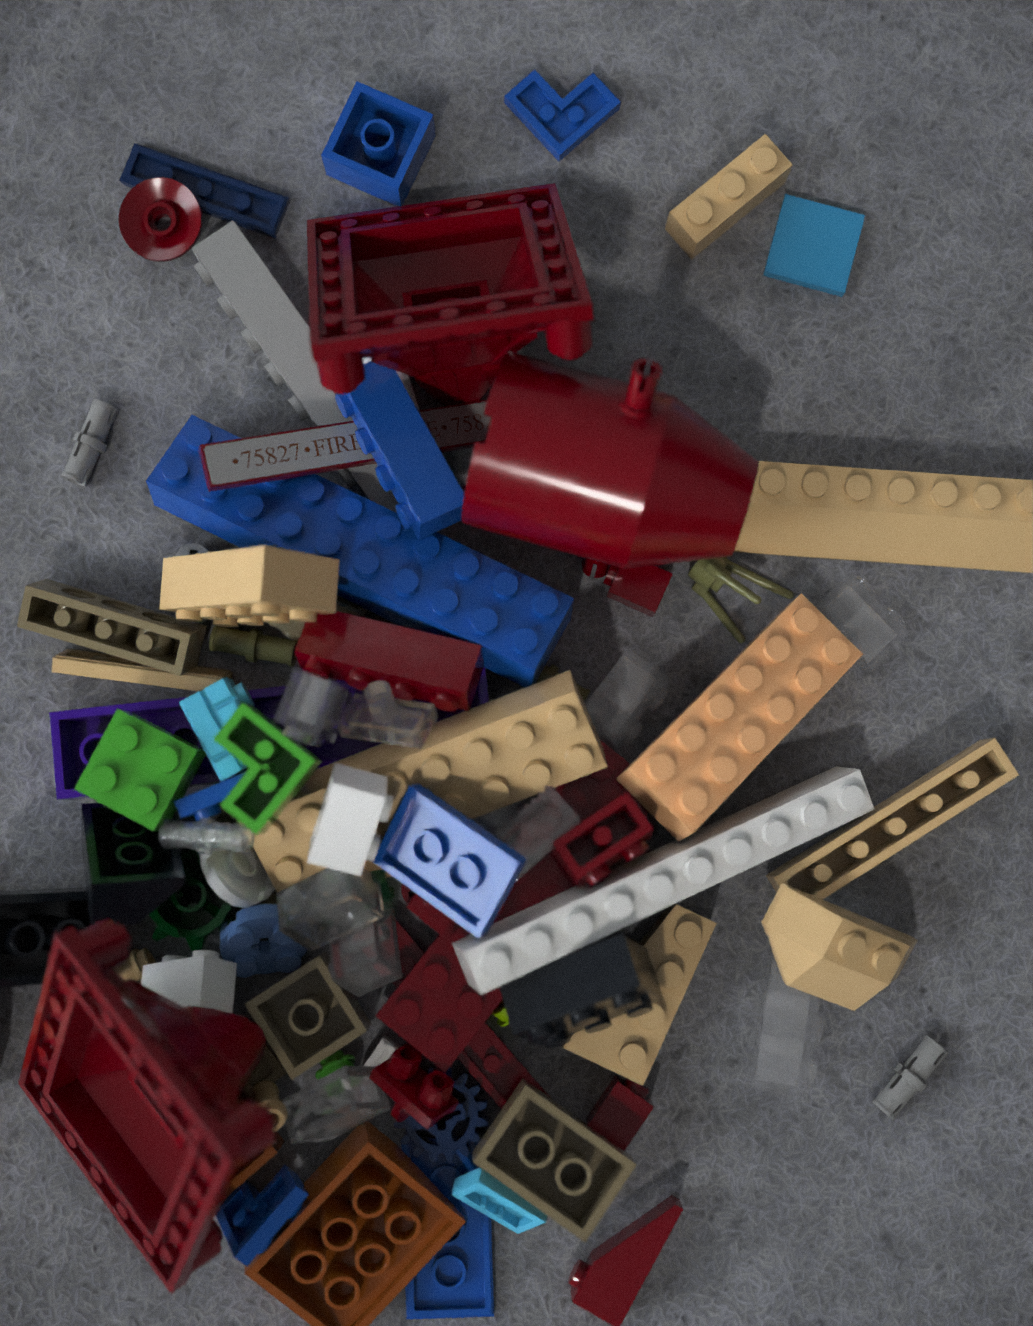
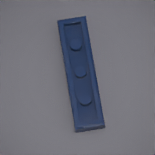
[120,143,290,239]

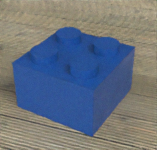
[321,81,436,206]

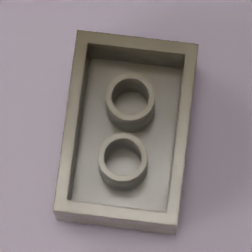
[472,1078,637,1242]

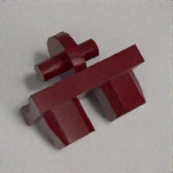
[369,1043,459,1130]

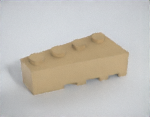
[562,903,717,1086]

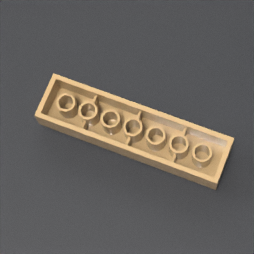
[239,670,607,894]

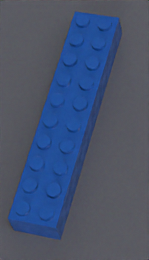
[146,415,574,687]

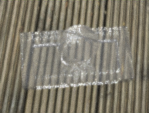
[336,681,438,749]

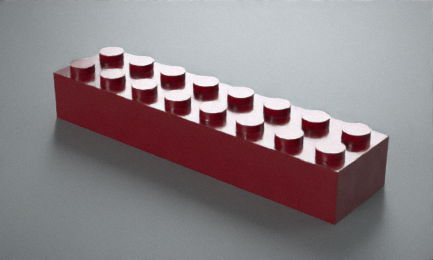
[375,740,649,1072]

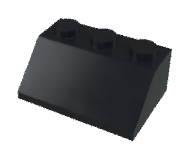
[81,803,185,926]

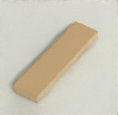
[52,649,233,691]

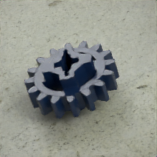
[394,1065,489,1164]

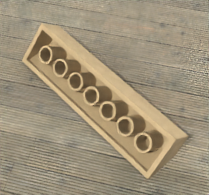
[734,461,1033,573]

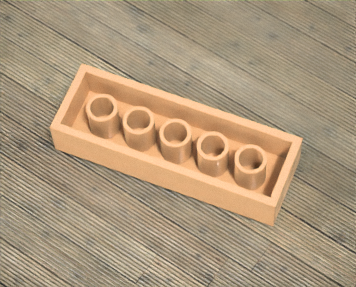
[616,593,863,842]

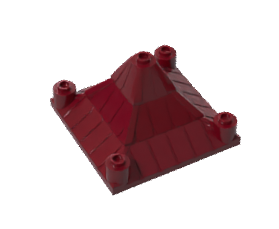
[307,183,594,406]
[18,919,276,1294]

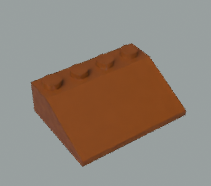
[244,1118,466,1326]

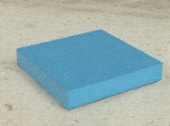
[762,194,865,297]

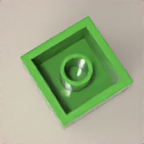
[74,708,206,831]

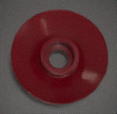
[119,177,202,262]

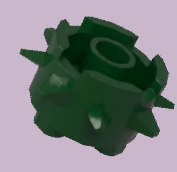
[149,834,241,953]

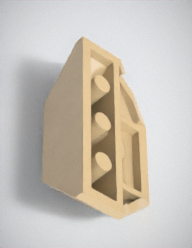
[762,883,918,1011]

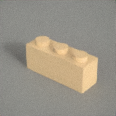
[665,134,793,260]

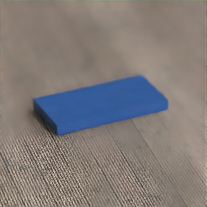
[401,1135,494,1320]

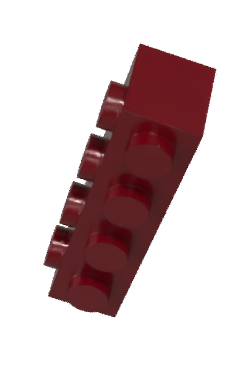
[294,611,484,711]

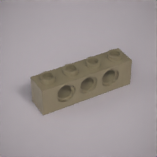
[17,579,207,676]

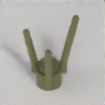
[688,557,794,643]

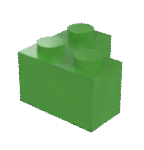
[213,702,322,835]

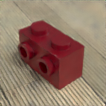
[552,792,654,889]

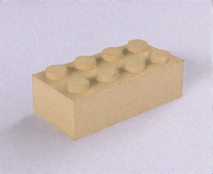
[159,545,339,627]

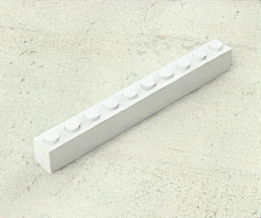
[452,766,875,995]

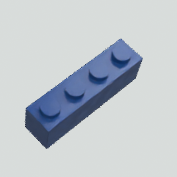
[335,361,464,540]

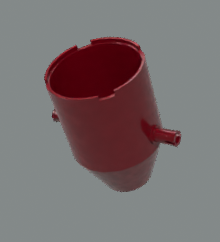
[462,351,759,578]

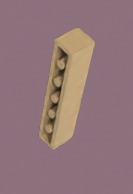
[766,738,1019,900]

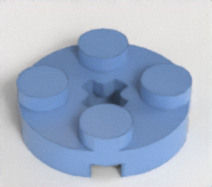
[219,904,309,978]

